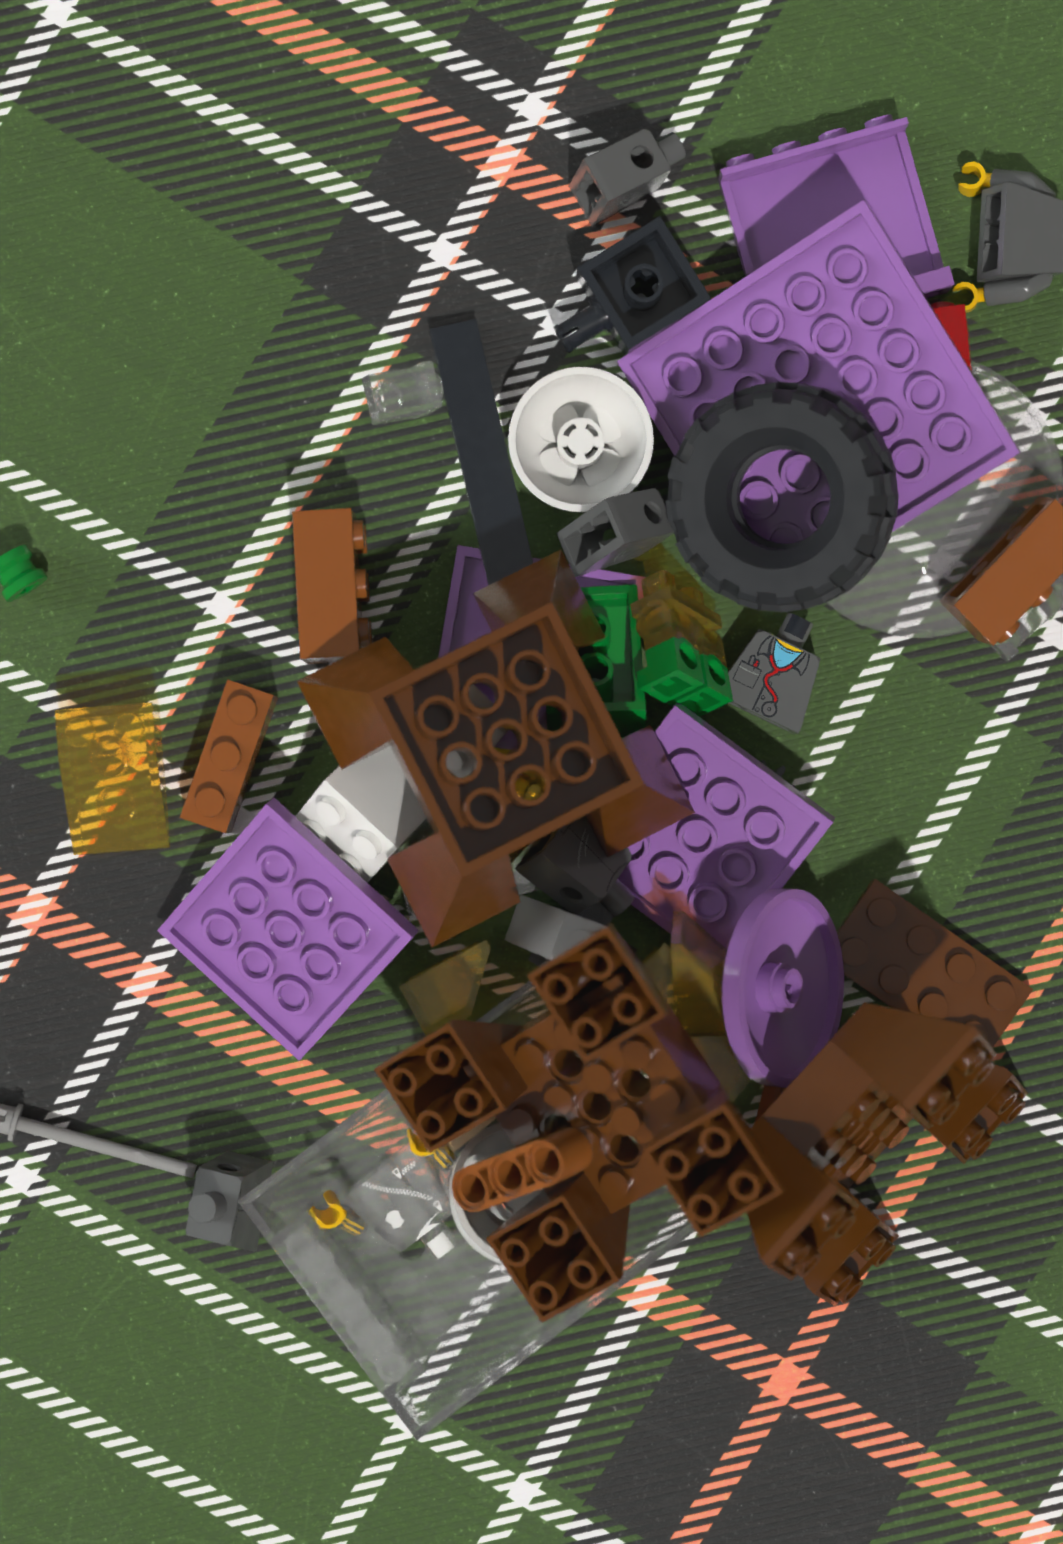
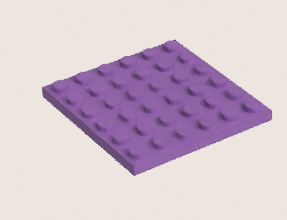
[617,199,1021,544]

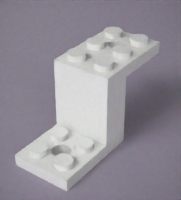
[295,656,509,883]

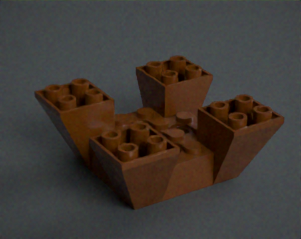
[297,550,695,947]
[374,924,786,1323]
[746,1002,1028,1306]

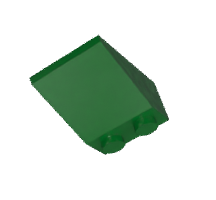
[546,584,646,739]

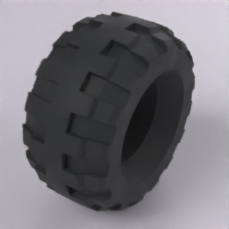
[666,382,899,612]

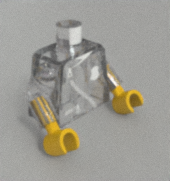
[310,1128,459,1260]

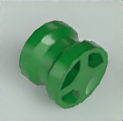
[0,544,48,602]

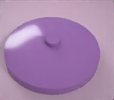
[722,889,844,1088]

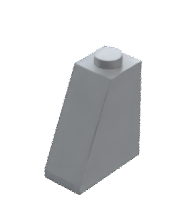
[504,894,607,960]

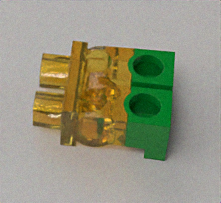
[630,570,733,717]

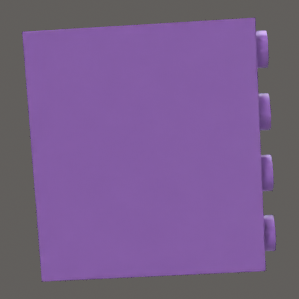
[717,115,955,299]

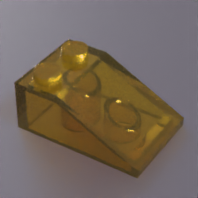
[55,702,170,855]

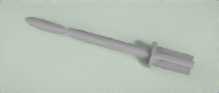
[0,1103,197,1178]

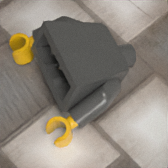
[952,161,1063,313]

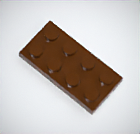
[836,878,1033,1048]

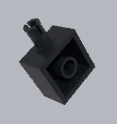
[553,216,712,356]

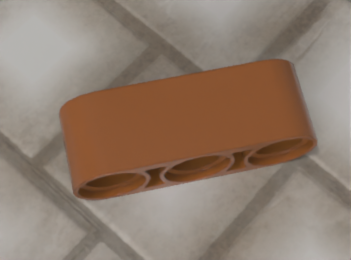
[452,1128,592,1212]

